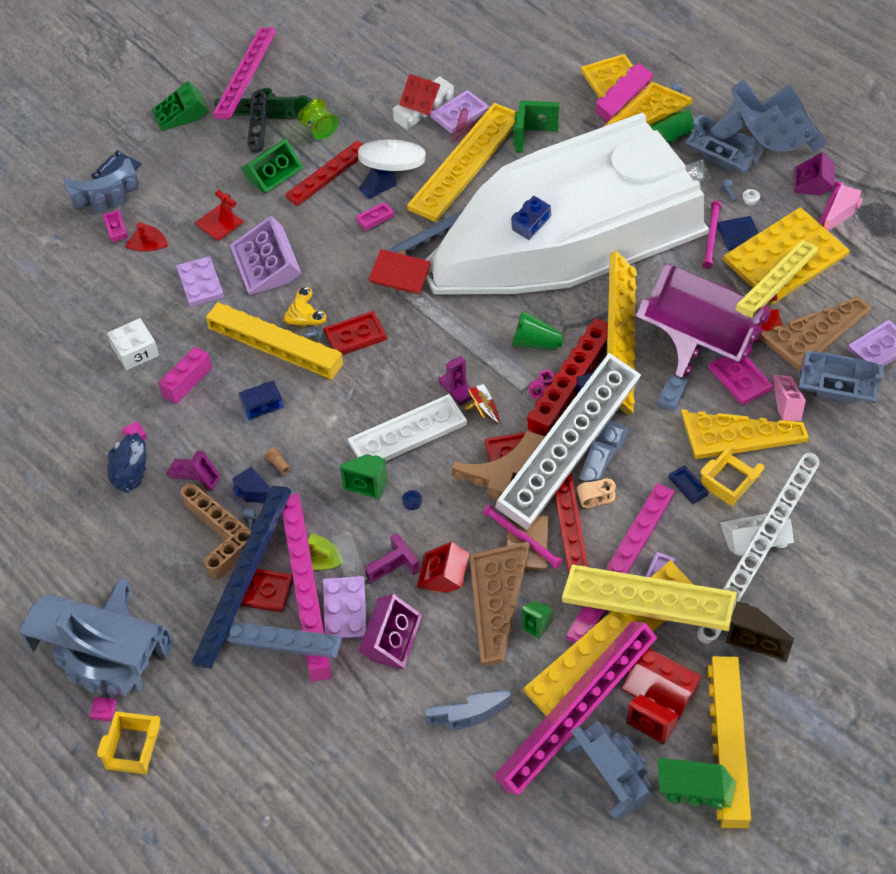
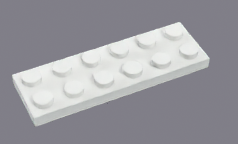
[348,394,467,461]

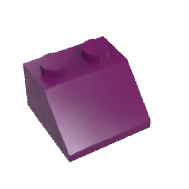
[794,152,835,195]

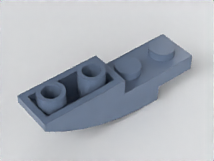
[425,690,511,731]

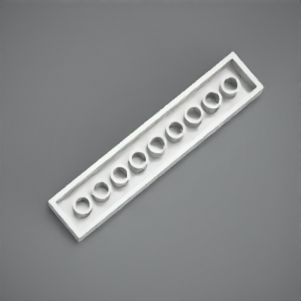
[495,353,641,530]

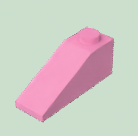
[824,185,863,231]
[773,375,806,421]

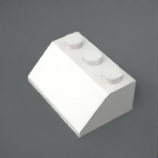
[720,511,794,556]

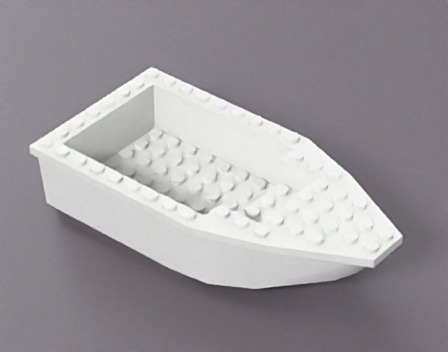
[425,113,709,294]

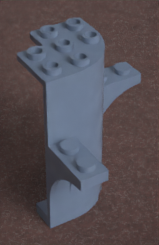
[710,79,828,153]
[19,578,174,676]

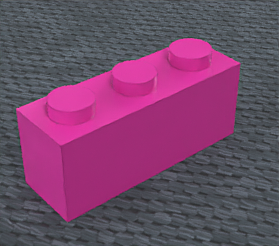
[158,346,212,404]

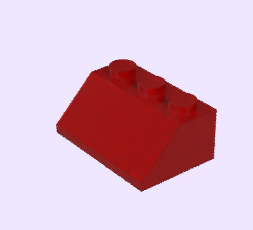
[622,648,701,721]

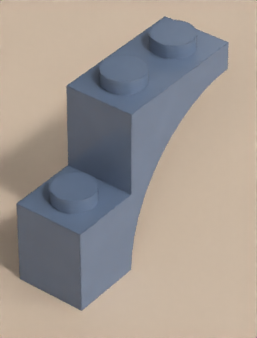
[579,421,629,482]

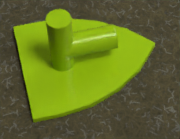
[308,533,344,571]

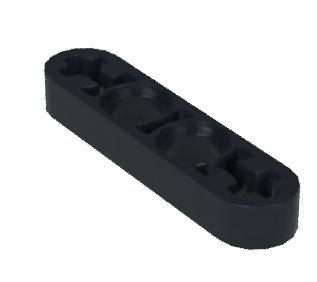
[247,90,268,153]

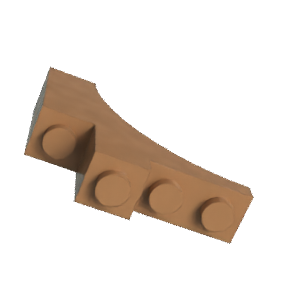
[451,431,545,500]

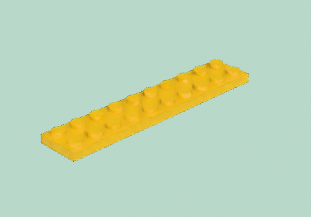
[407,103,517,222]
[607,251,637,415]
[523,560,694,717]

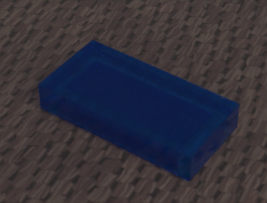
[668,465,709,505]

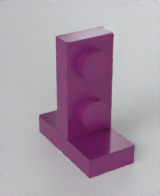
[438,356,473,406]
[166,451,221,491]
[365,533,420,584]

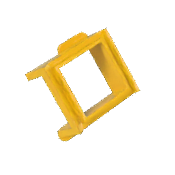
[700,445,764,507]
[97,711,161,775]

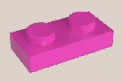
[356,202,394,231]
[103,210,128,243]

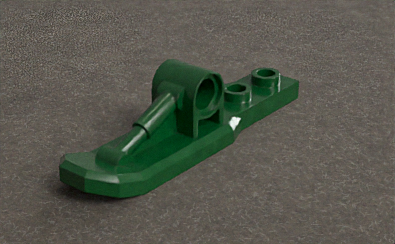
[214,88,313,119]

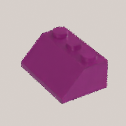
[358,594,423,669]

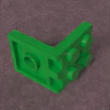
[513,100,559,153]

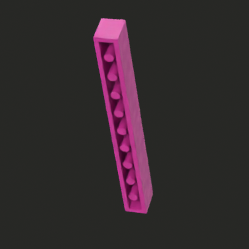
[282,493,332,682]
[493,622,657,796]

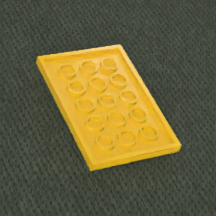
[723,207,850,306]

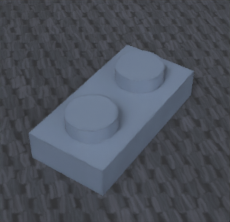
[657,374,688,412]

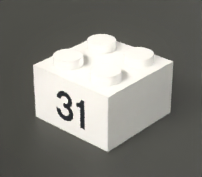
[107,318,159,371]

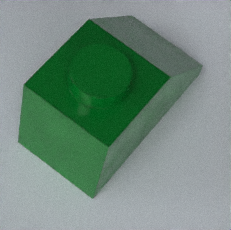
[522,601,553,639]

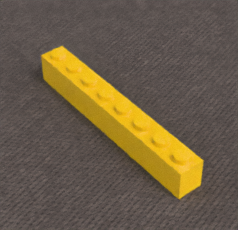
[206,302,343,380]
[707,656,751,829]

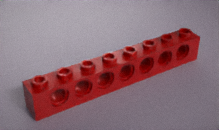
[526,318,608,437]

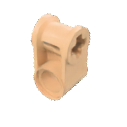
[577,478,616,509]

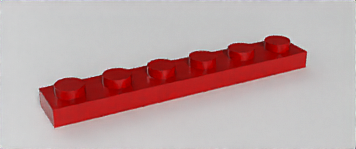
[286,140,364,206]
[554,473,588,576]

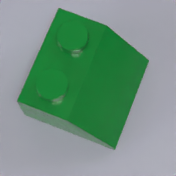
[340,454,388,499]

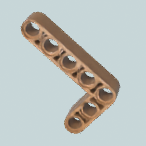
[181,484,251,579]

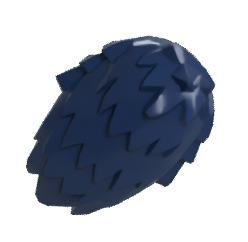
[107,432,147,493]

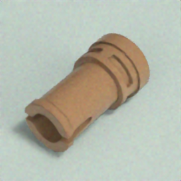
[264,447,291,475]

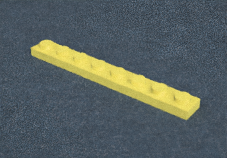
[736,240,818,318]

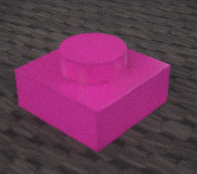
[121,421,147,440]
[89,697,117,722]

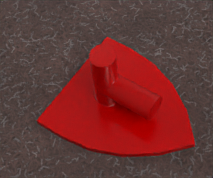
[125,222,168,251]

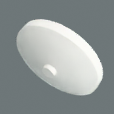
[358,140,425,171]

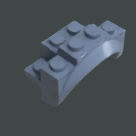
[686,114,764,173]
[63,158,140,214]
[798,351,883,404]
[51,645,149,697]
[564,721,654,819]

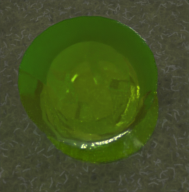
[297,98,339,140]

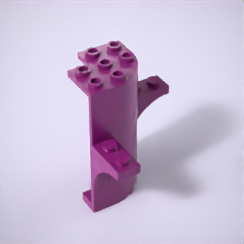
[636,263,771,378]

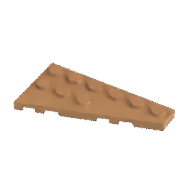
[760,297,872,372]
[469,541,530,667]

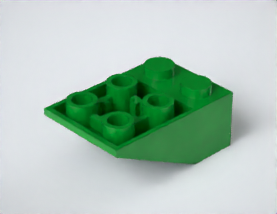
[151,80,209,131]

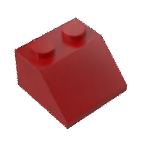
[417,542,469,593]
[626,694,679,745]

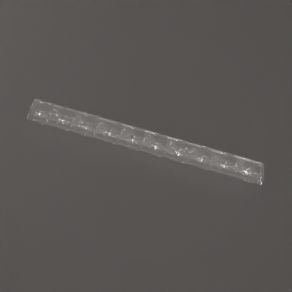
[396,289,535,394]

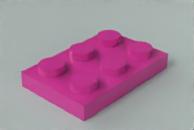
[708,356,773,406]

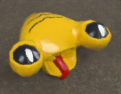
[284,287,326,328]

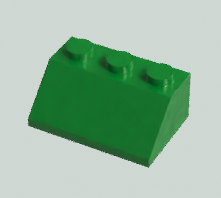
[649,109,694,143]
[240,139,304,194]
[657,757,736,810]

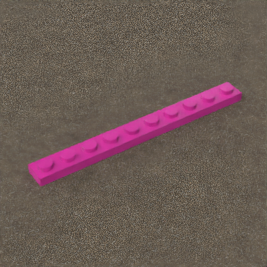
[213,27,276,120]
[566,483,675,643]

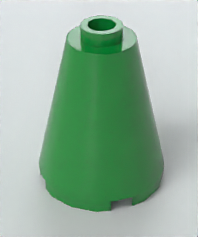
[512,311,564,350]

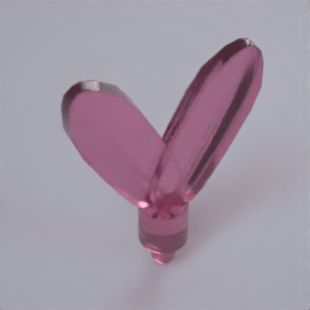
[452,108,478,142]

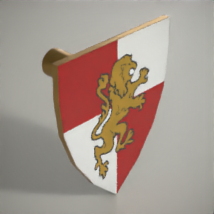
[464,384,499,424]

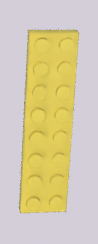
[562,565,737,631]

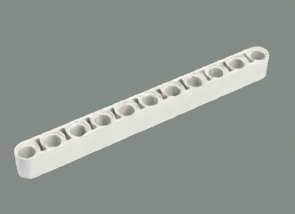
[697,453,819,644]

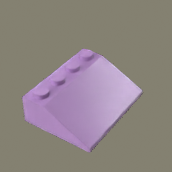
[230,216,302,295]

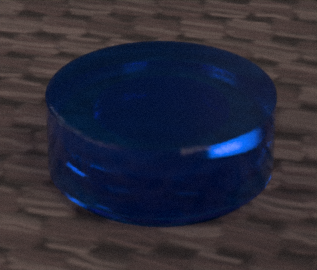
[402,490,422,510]

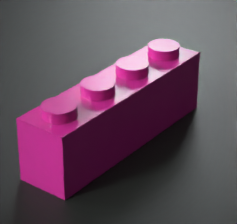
[595,63,653,123]

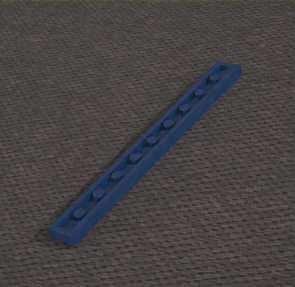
[191,486,292,669]

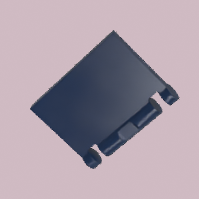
[91,150,141,179]

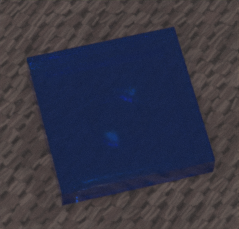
[717,216,759,251]

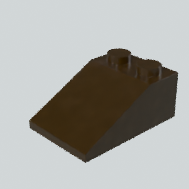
[725,601,794,662]

